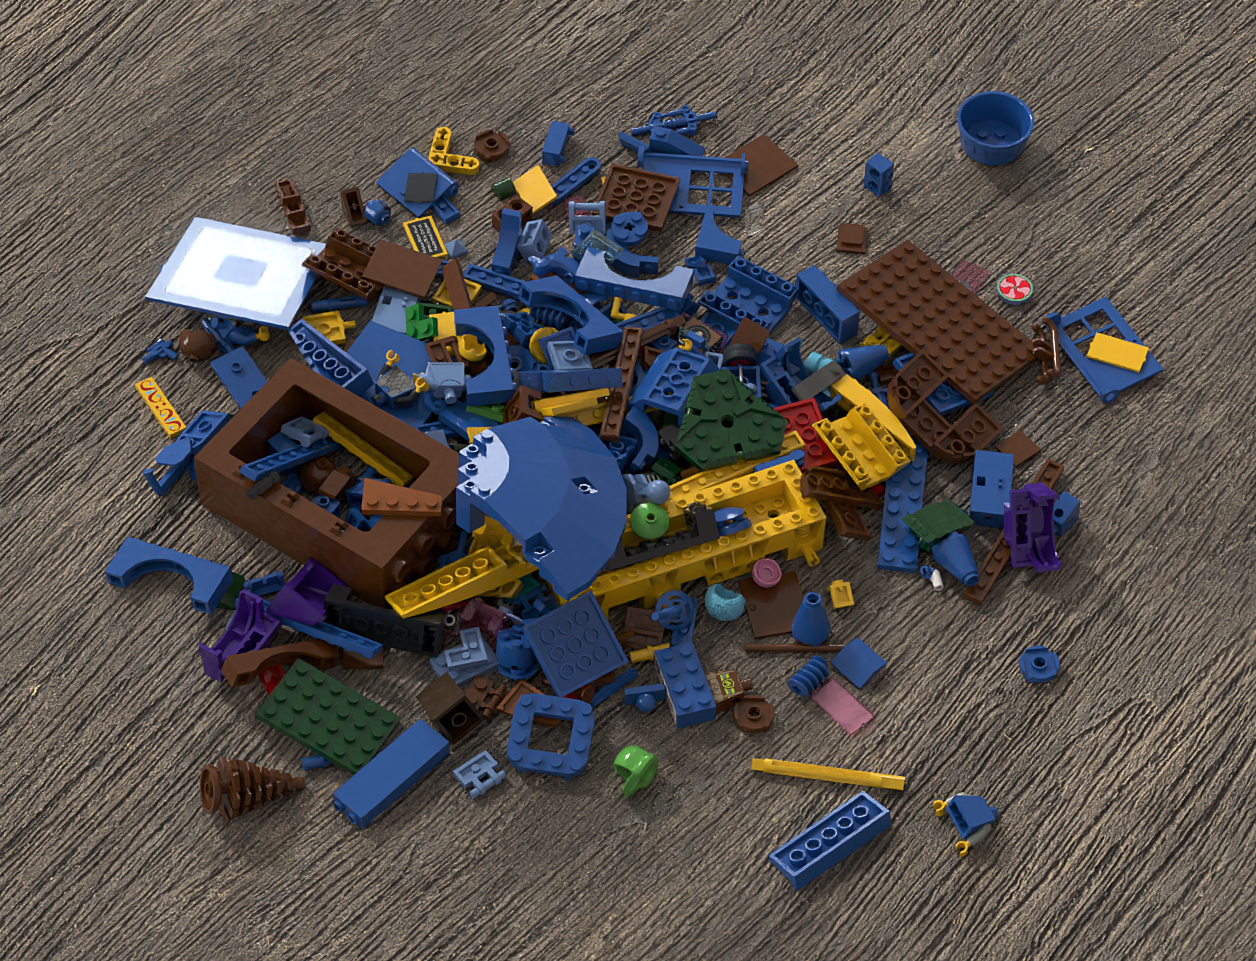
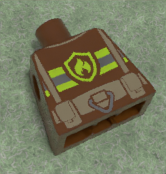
[704,670,753,714]

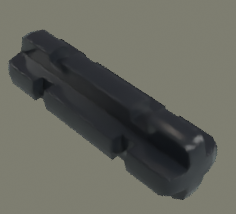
[245,471,281,500]

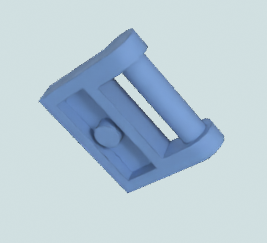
[569,201,607,234]
[280,416,329,447]

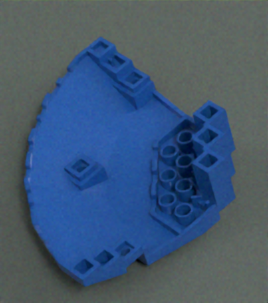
[456,417,627,601]

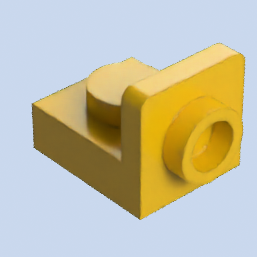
[827,580,854,609]

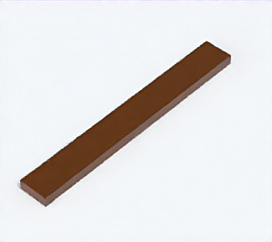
[441,258,490,378]
[600,327,644,442]

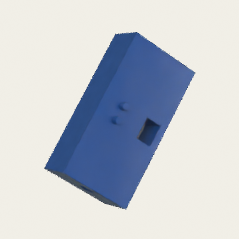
[969,450,1014,529]

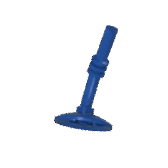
[652,590,694,630]

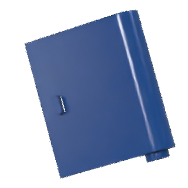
[376,148,459,218]

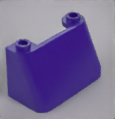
[266,556,348,626]

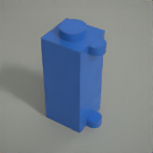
[542,121,575,166]

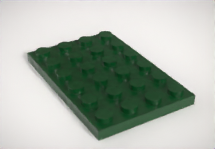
[255,658,401,775]

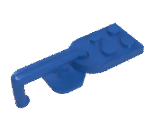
[142,410,231,496]

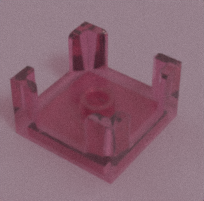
[460,599,507,653]

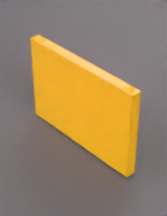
[513,165,558,214]

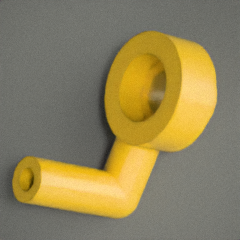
[611,297,638,321]

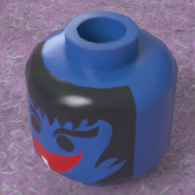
[364,199,391,226]

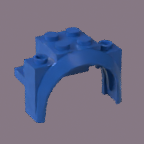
[759,337,841,418]

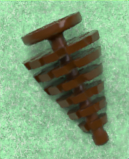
[200,756,305,821]

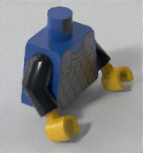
[371,350,429,410]

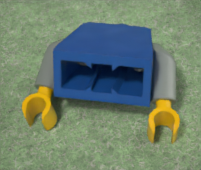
[933,792,998,857]

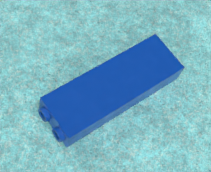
[333,718,450,829]

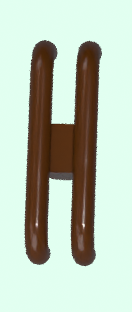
[1031,317,1061,385]

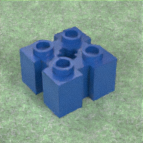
[502,312,544,349]

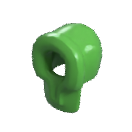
[613,745,658,799]

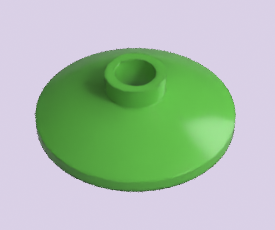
[630,503,669,540]

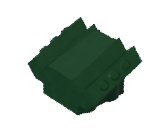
[901,498,977,554]

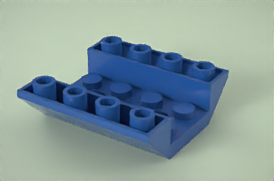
[697,255,800,335]
[627,347,720,426]

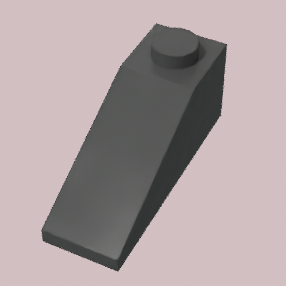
[791,360,846,401]

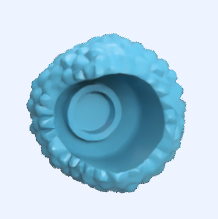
[705,583,746,621]

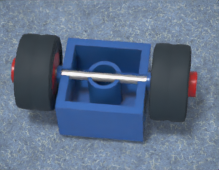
[722,343,761,405]

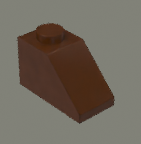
[318,467,358,500]

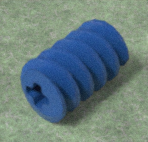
[529,307,571,331]
[787,655,830,698]

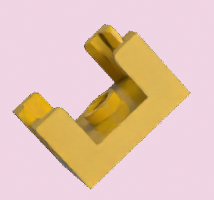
[468,516,515,555]

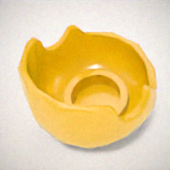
[458,334,487,362]

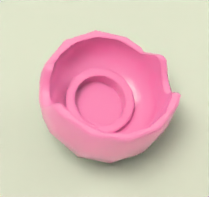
[752,558,782,588]

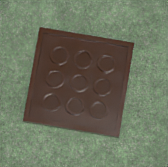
[592,163,681,232]

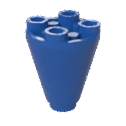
[835,345,889,382]
[932,531,979,587]
[791,592,831,647]

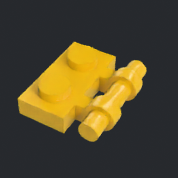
[861,326,903,361]

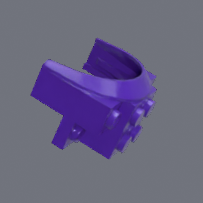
[1003,483,1061,572]
[199,589,282,683]

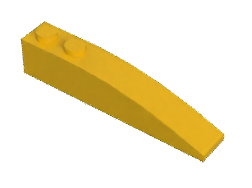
[830,374,916,461]

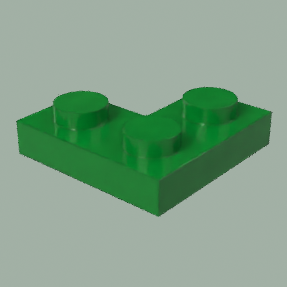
[405,303,438,341]

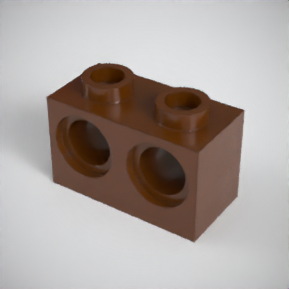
[492,196,533,232]

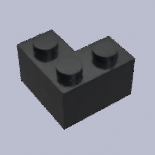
[658,420,689,467]

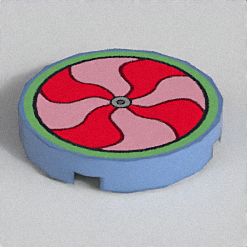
[996,274,1033,306]

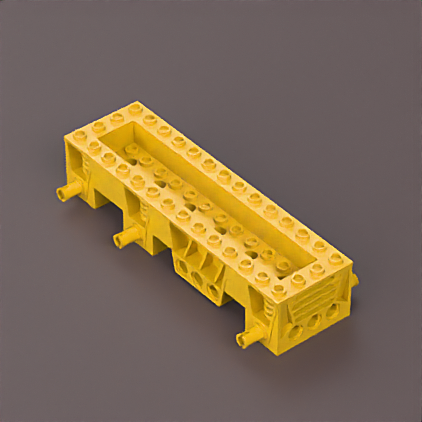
[545,460,826,621]

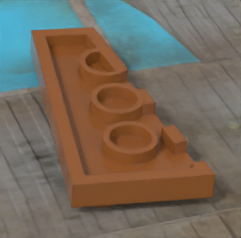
[362,478,442,517]

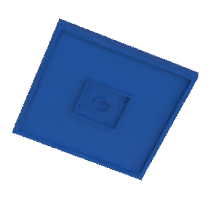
[346,320,469,427]

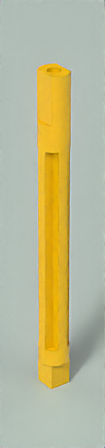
[751,758,905,791]

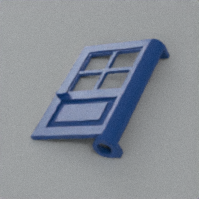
[637,146,749,218]
[1044,297,1163,403]

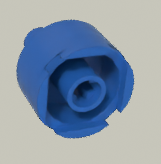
[496,624,536,669]

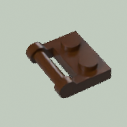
[425,336,470,372]

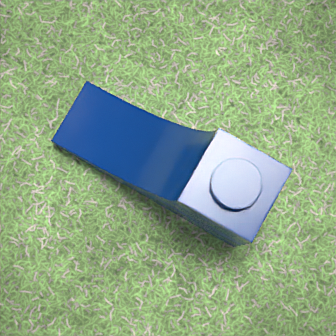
[695,207,744,265]
[491,208,522,276]

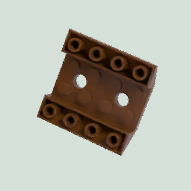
[302,228,384,303]

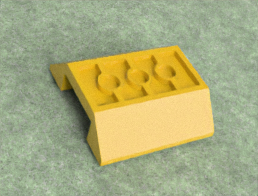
[812,402,910,491]

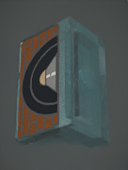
[677,317,721,352]

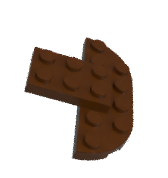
[800,466,884,541]

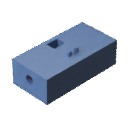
[372,286,423,335]

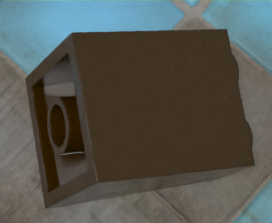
[416,672,485,745]

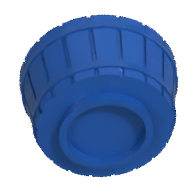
[957,91,1034,166]

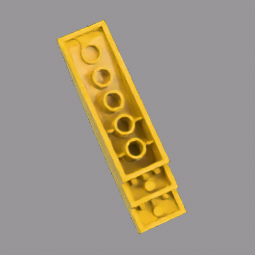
[384,544,539,618]

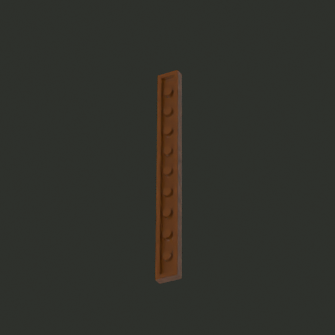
[963,458,1065,606]

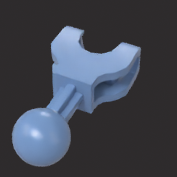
[622,474,671,513]

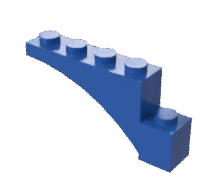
[519,368,622,392]

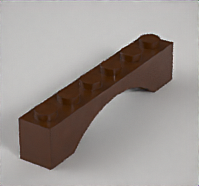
[221,638,341,687]

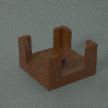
[503,385,542,424]

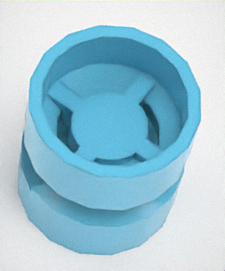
[804,351,838,376]

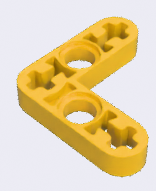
[428,127,479,175]

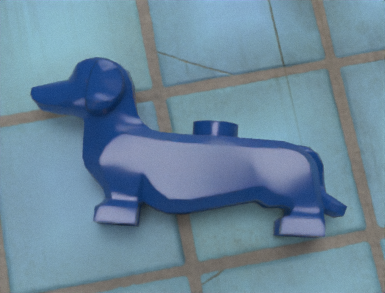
[528,246,580,285]

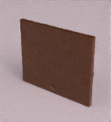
[724,134,798,197]
[362,239,442,299]
[738,571,804,639]

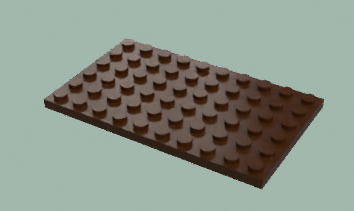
[836,239,1038,404]

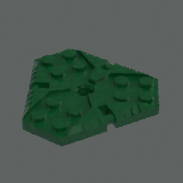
[675,369,788,472]

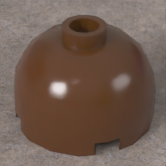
[179,329,217,363]
[299,456,336,495]

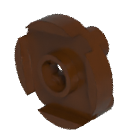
[474,129,509,162]
[734,695,774,733]

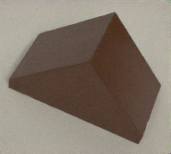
[340,186,368,226]

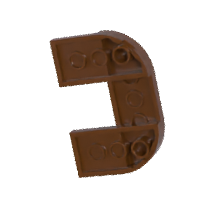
[887,349,1003,463]

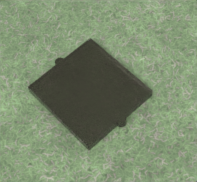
[404,172,438,204]

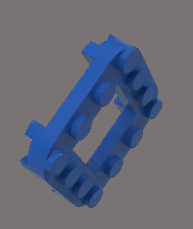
[507,693,595,780]

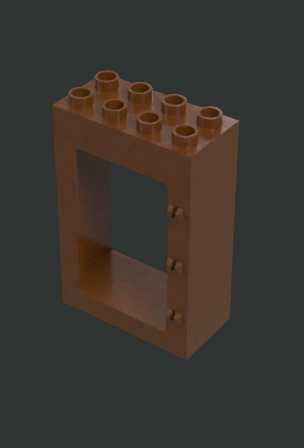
[194,358,462,609]

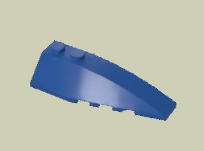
[288,319,374,396]

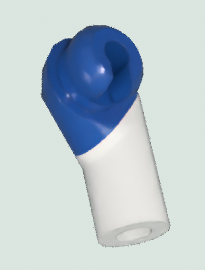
[920,565,944,591]

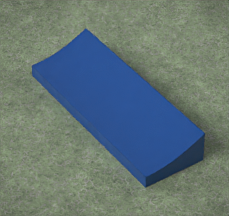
[768,791,892,891]

